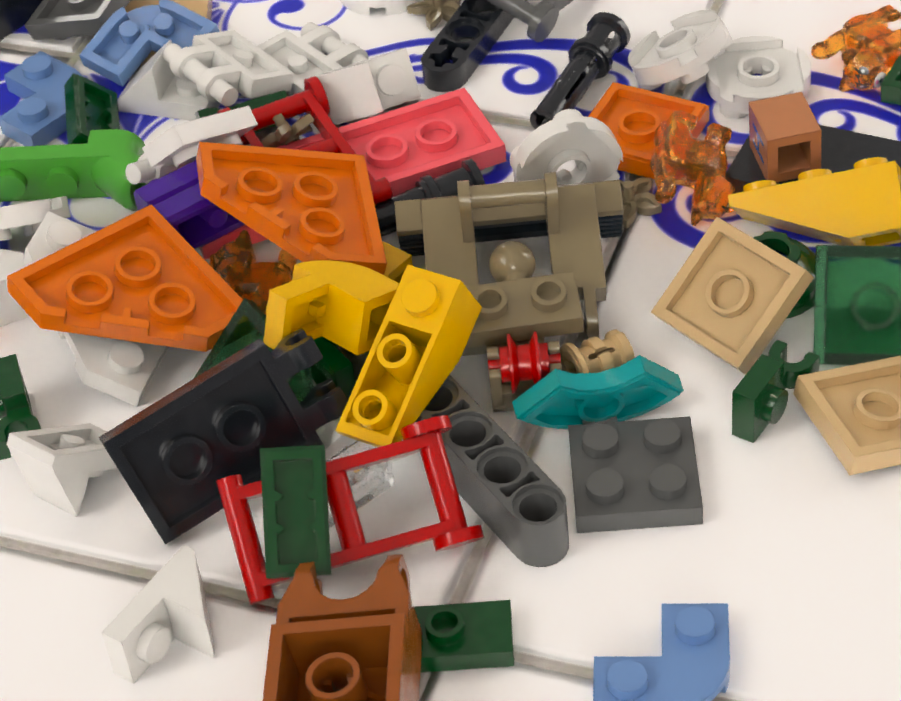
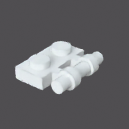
[257,22,368,95]
[163,30,294,107]
[125,106,258,184]

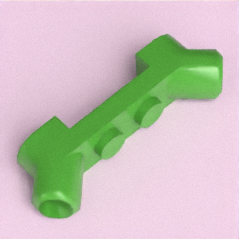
[0,129,147,211]

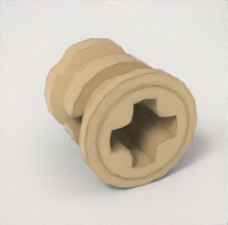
[560,329,635,374]

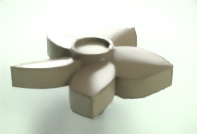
[407,0,461,31]
[261,113,314,148]
[620,177,662,229]

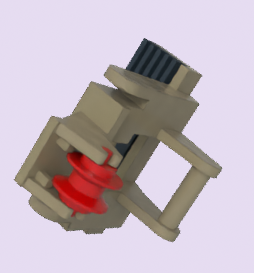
[394,172,623,413]

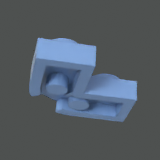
[79,0,220,87]
[0,51,83,146]
[593,603,730,701]

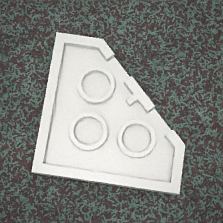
[23,211,168,406]

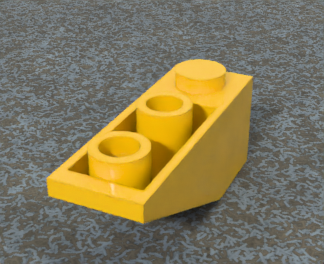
[728,157,901,250]
[335,264,482,447]

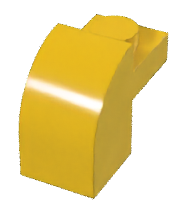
[263,260,399,356]

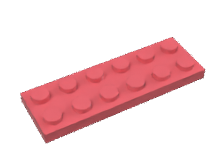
[198,87,507,260]

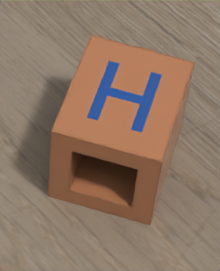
[749,91,821,183]

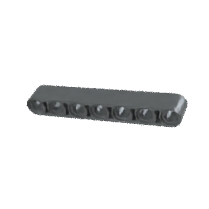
[339,346,569,567]

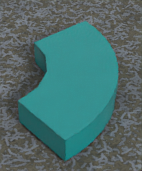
[512,355,684,429]

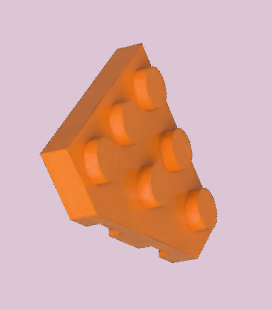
[196,142,387,275]
[7,204,254,352]

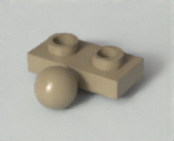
[466,241,584,348]

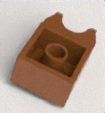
[262,554,423,701]

